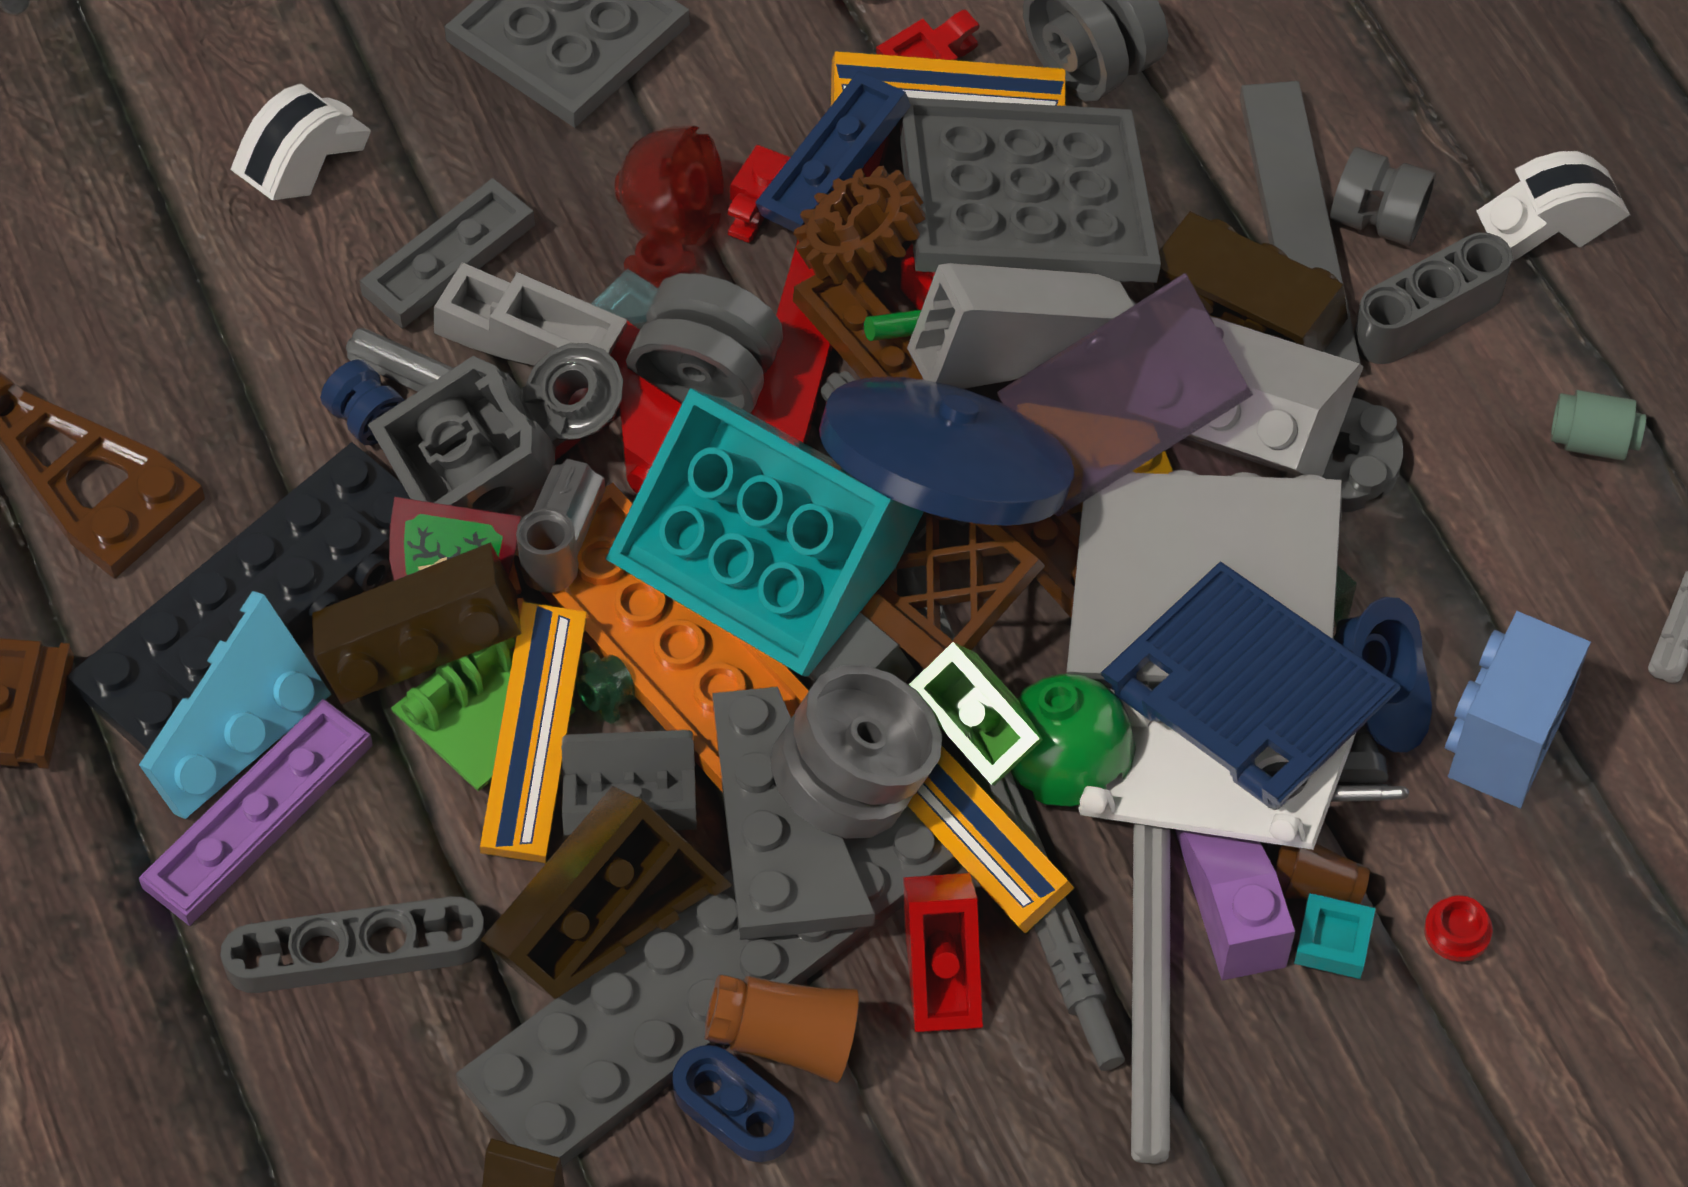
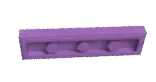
[139,699,373,926]

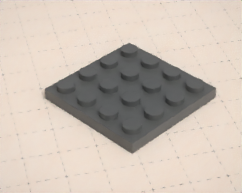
[898,98,1161,283]

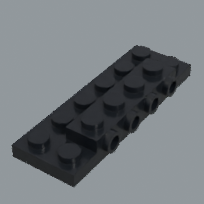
[66,442,410,756]

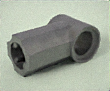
[516,459,605,593]

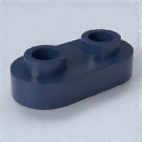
[673,1045,794,1162]

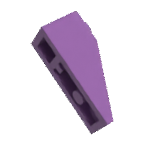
[1175,829,1295,981]

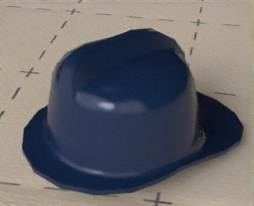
[1333,597,1432,753]

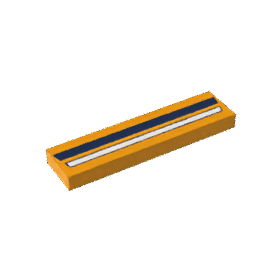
[831,51,1065,106]
[480,602,587,863]
[907,745,1074,933]

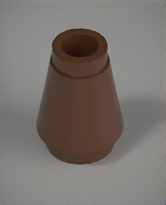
[1269,843,1369,904]

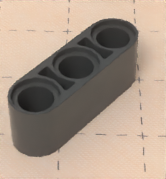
[1354,232,1513,364]

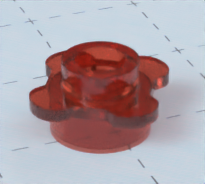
[624,232,696,294]

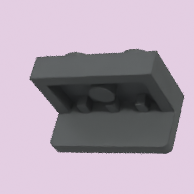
[561,730,697,835]

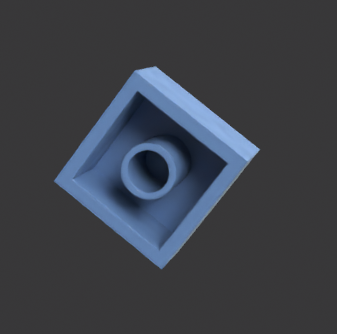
[1445,611,1591,809]

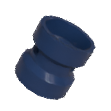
[320,359,404,445]

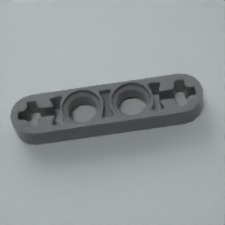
[220,897,486,993]

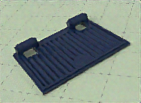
[1101,561,1400,809]

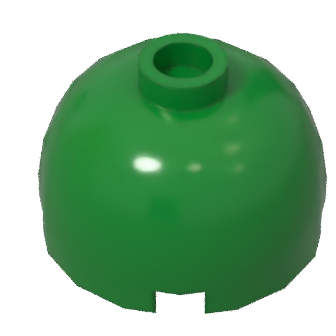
[1011,674,1136,806]

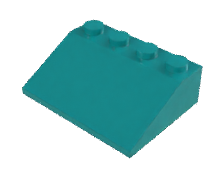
[606,388,924,677]

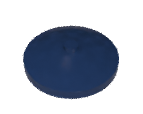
[819,377,1074,525]

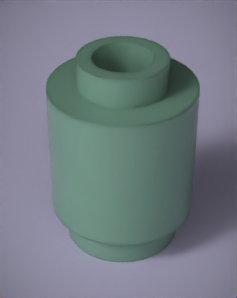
[1550,390,1646,461]

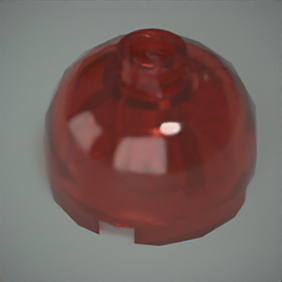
[615,126,724,246]

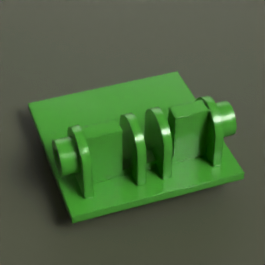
[391,638,575,792]

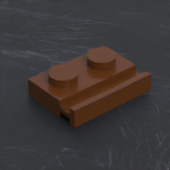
[0,638,74,769]

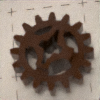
[794,166,926,284]

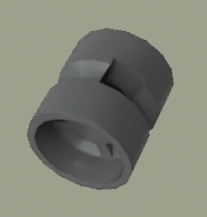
[1330,147,1436,247]

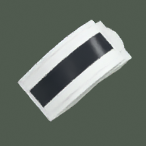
[230,83,371,200]
[1477,151,1630,262]

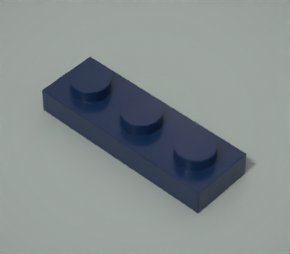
[755,71,911,232]

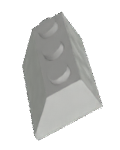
[1129,311,1364,477]

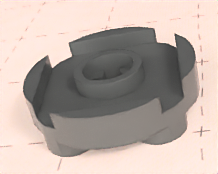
[1279,397,1403,512]

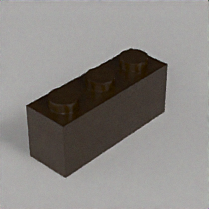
[1153,211,1348,352]
[312,542,521,705]

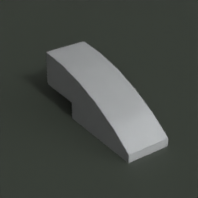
[434,262,627,366]

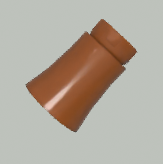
[704,974,859,1084]

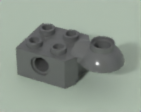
[368,343,623,513]

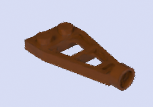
[0,372,205,579]

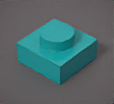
[1294,893,1376,979]

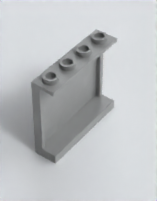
[1067,468,1342,701]

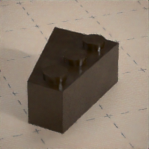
[481,786,732,999]

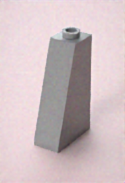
[907,263,1142,389]

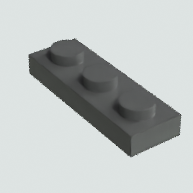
[359,178,535,329]

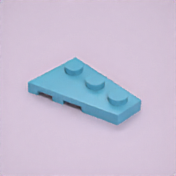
[139,591,331,819]

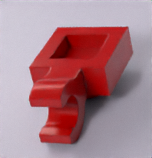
[876,9,980,61]
[728,145,791,243]

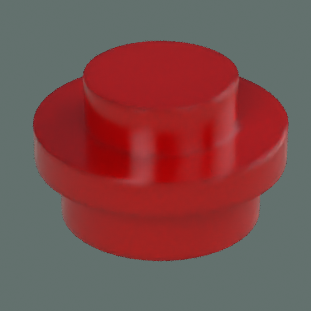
[1424,895,1493,962]

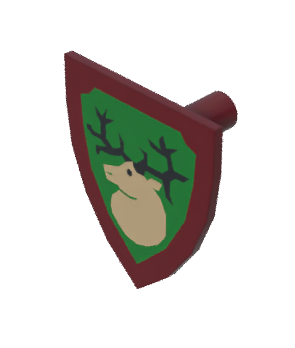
[389,497,521,580]

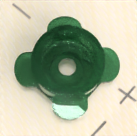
[576,650,635,724]

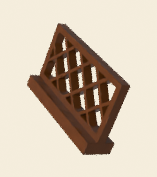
[831,457,1045,669]

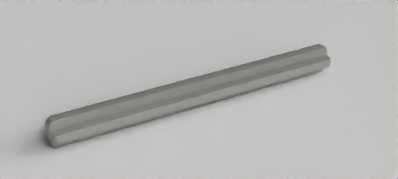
[1131,823,1170,1164]

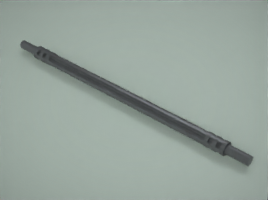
[897,539,1125,1071]

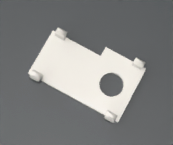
[1079,700,1356,850]

